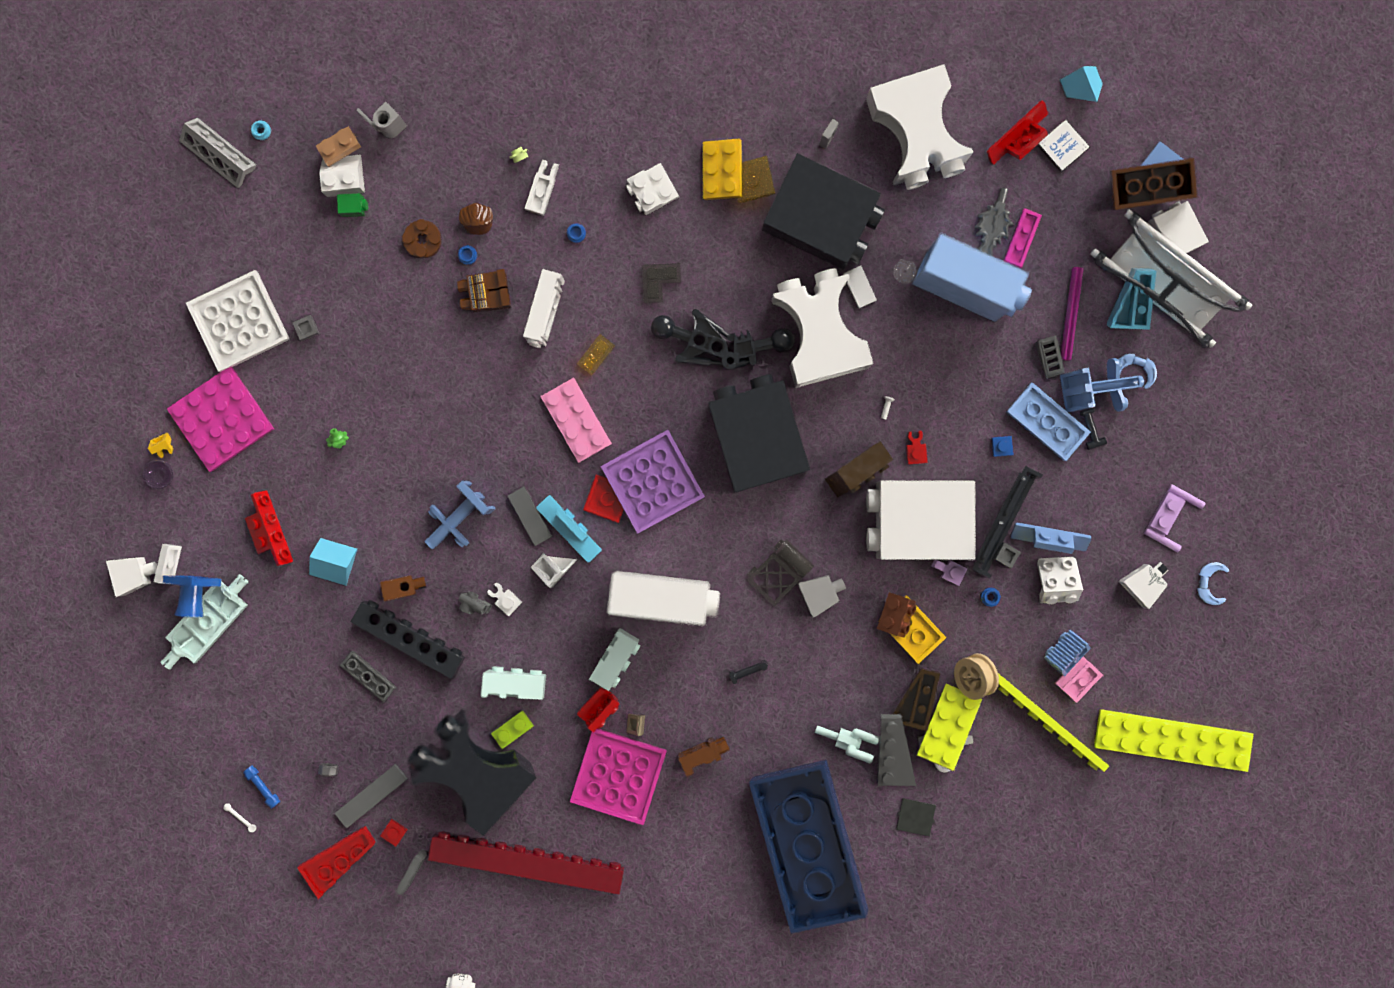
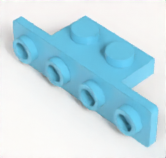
[536,495,602,562]

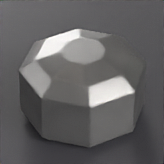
[318,763,339,777]

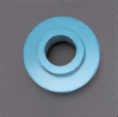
[251,121,271,140]

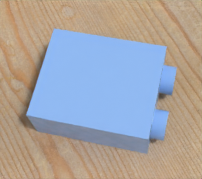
[912,234,1031,322]

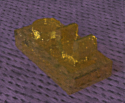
[577,334,615,376]

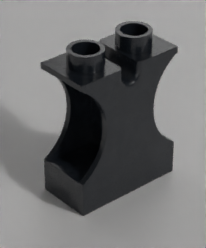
[407,709,537,836]

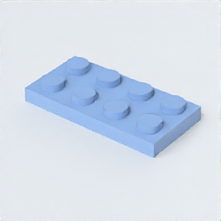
[1006,383,1090,461]

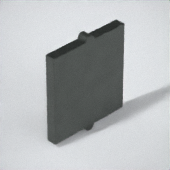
[896,798,936,837]

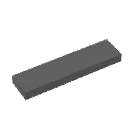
[334,764,408,829]

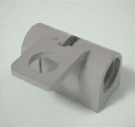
[357,102,407,138]

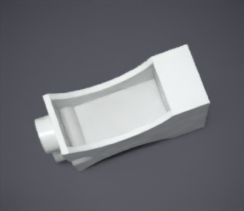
[866,65,973,190]
[772,269,873,388]

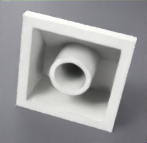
[319,155,365,197]

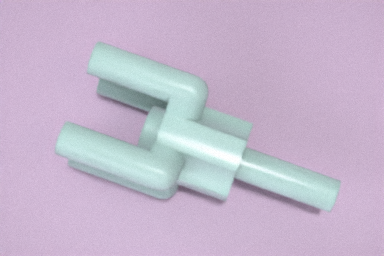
[815,726,880,763]

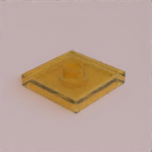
[737,156,776,204]

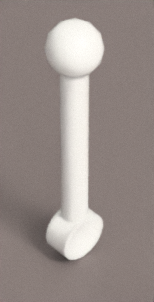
[223,804,256,832]

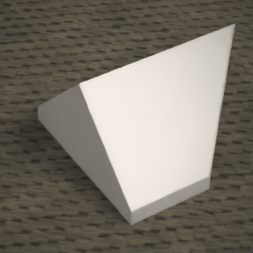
[531,553,577,588]

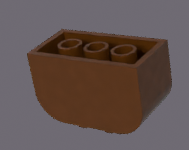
[1110,158,1198,210]

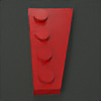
[297,826,376,899]

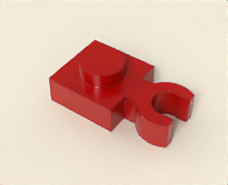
[906,431,928,465]

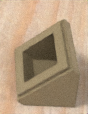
[627,714,645,736]

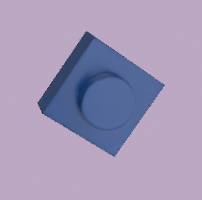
[991,436,1013,457]

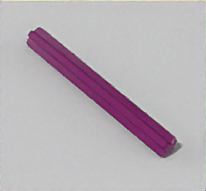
[1061,267,1083,361]

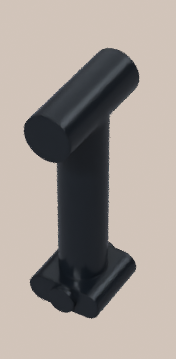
[1080,408,1107,450]
[729,660,768,684]

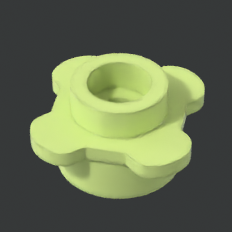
[510,147,528,163]

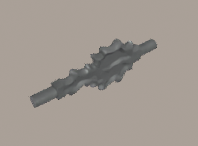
[975,188,1014,258]

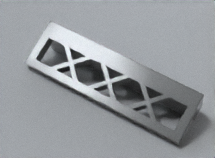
[179,118,256,188]

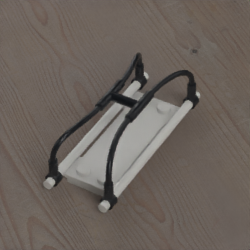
[1090,210,1252,348]

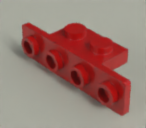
[987,100,1048,165]
[245,491,293,566]

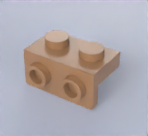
[316,126,361,167]

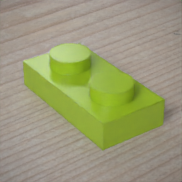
[491,710,534,749]

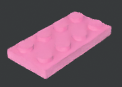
[541,378,612,463]

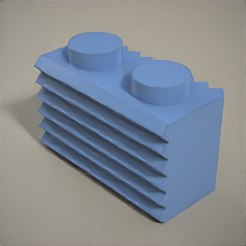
[1044,630,1091,677]

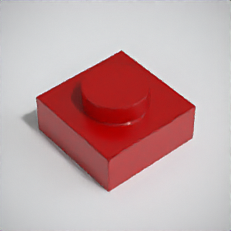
[380,819,408,847]

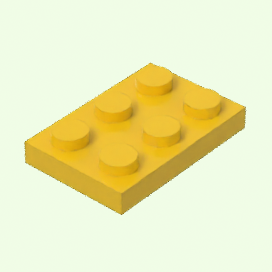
[703,139,742,200]
[878,595,946,664]

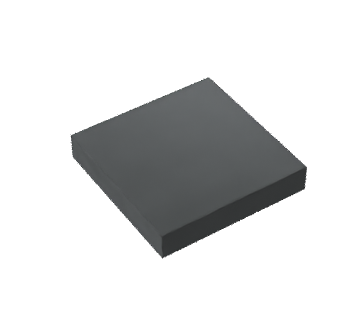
[396,849,428,895]

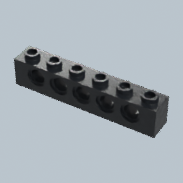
[350,600,465,679]

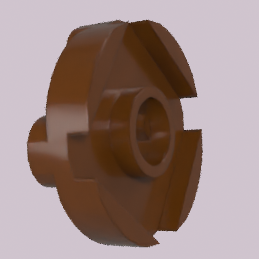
[402,219,442,258]

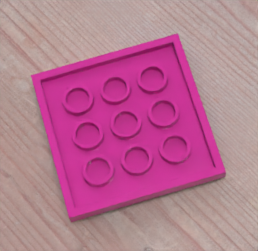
[167,367,274,472]
[570,729,667,825]

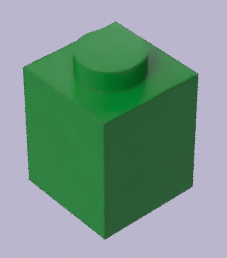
[337,193,368,217]

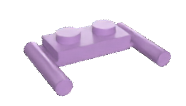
[1144,484,1205,553]

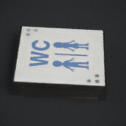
[1036,119,1090,173]

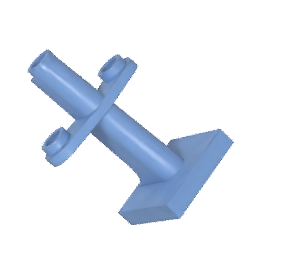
[1060,358,1144,412]
[425,481,496,549]

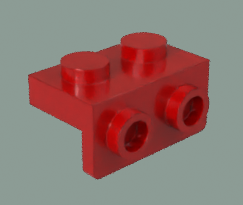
[577,687,620,733]

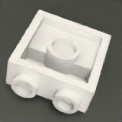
[626,163,679,215]

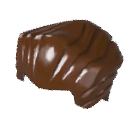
[459,203,493,235]

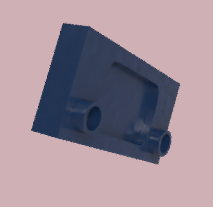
[749,760,868,933]

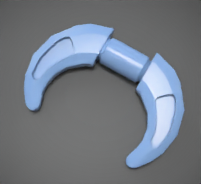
[1119,354,1157,389]
[1197,562,1229,605]

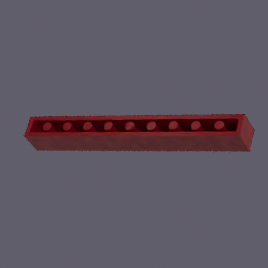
[428,831,624,895]

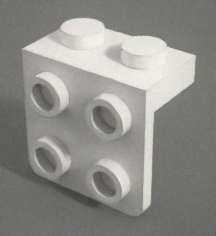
[1037,557,1083,604]

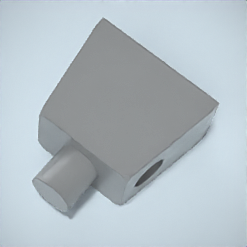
[797,576,846,617]

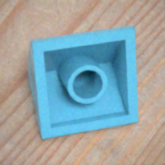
[309,538,357,586]

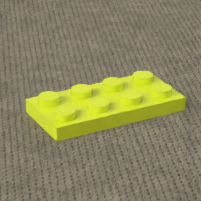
[917,684,982,771]

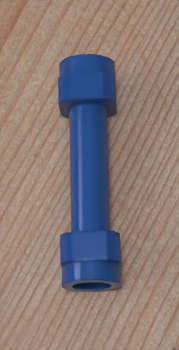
[243,765,281,809]

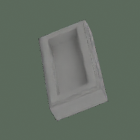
[819,119,839,149]

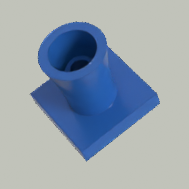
[163,575,222,617]

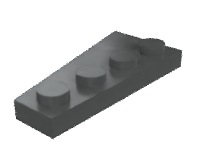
[877,714,916,786]

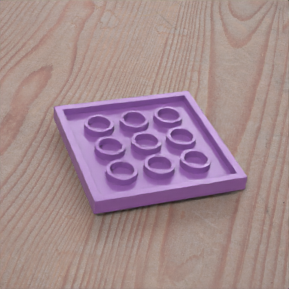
[601,430,705,534]

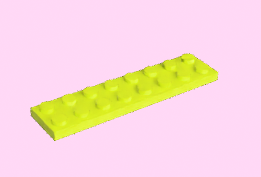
[1094,709,1253,772]

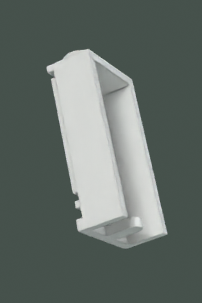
[523,269,565,348]

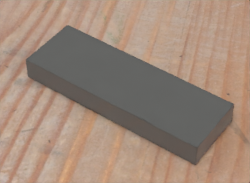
[508,487,552,546]

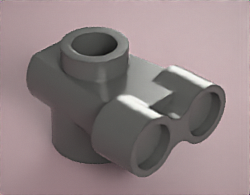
[458,591,492,615]

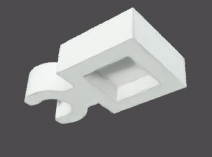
[487,583,522,616]

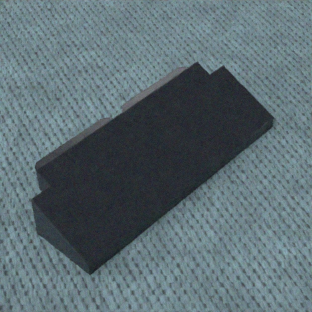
[973,466,1043,578]

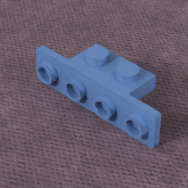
[1011,523,1091,554]

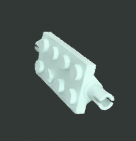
[161,574,248,669]

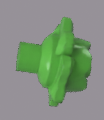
[326,428,349,448]

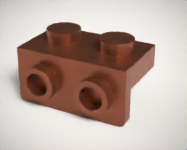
[877,592,916,638]

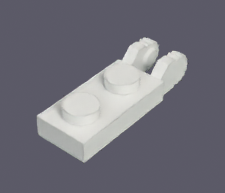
[525,160,558,216]

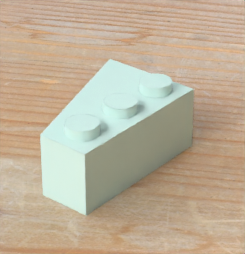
[589,628,640,691]
[481,666,546,699]

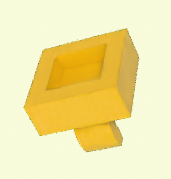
[148,432,173,458]

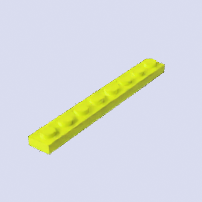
[998,674,1109,772]

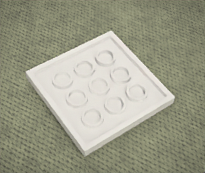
[186,270,290,372]

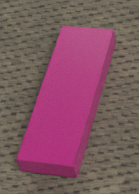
[1003,208,1042,269]

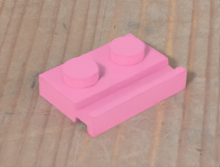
[1055,656,1103,703]

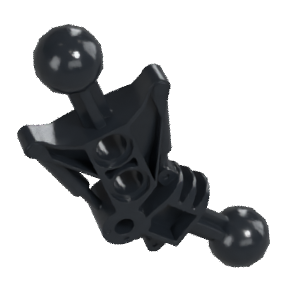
[651,309,795,370]

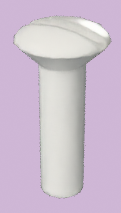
[881,396,895,419]

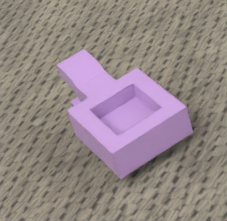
[931,559,967,586]

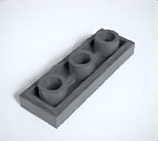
[340,650,397,702]

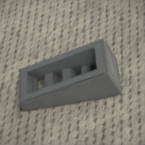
[1035,335,1065,379]

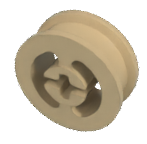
[954,654,999,700]

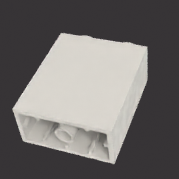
[866,481,975,559]
[608,571,719,625]

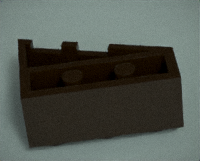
[825,441,893,498]
[893,668,940,731]

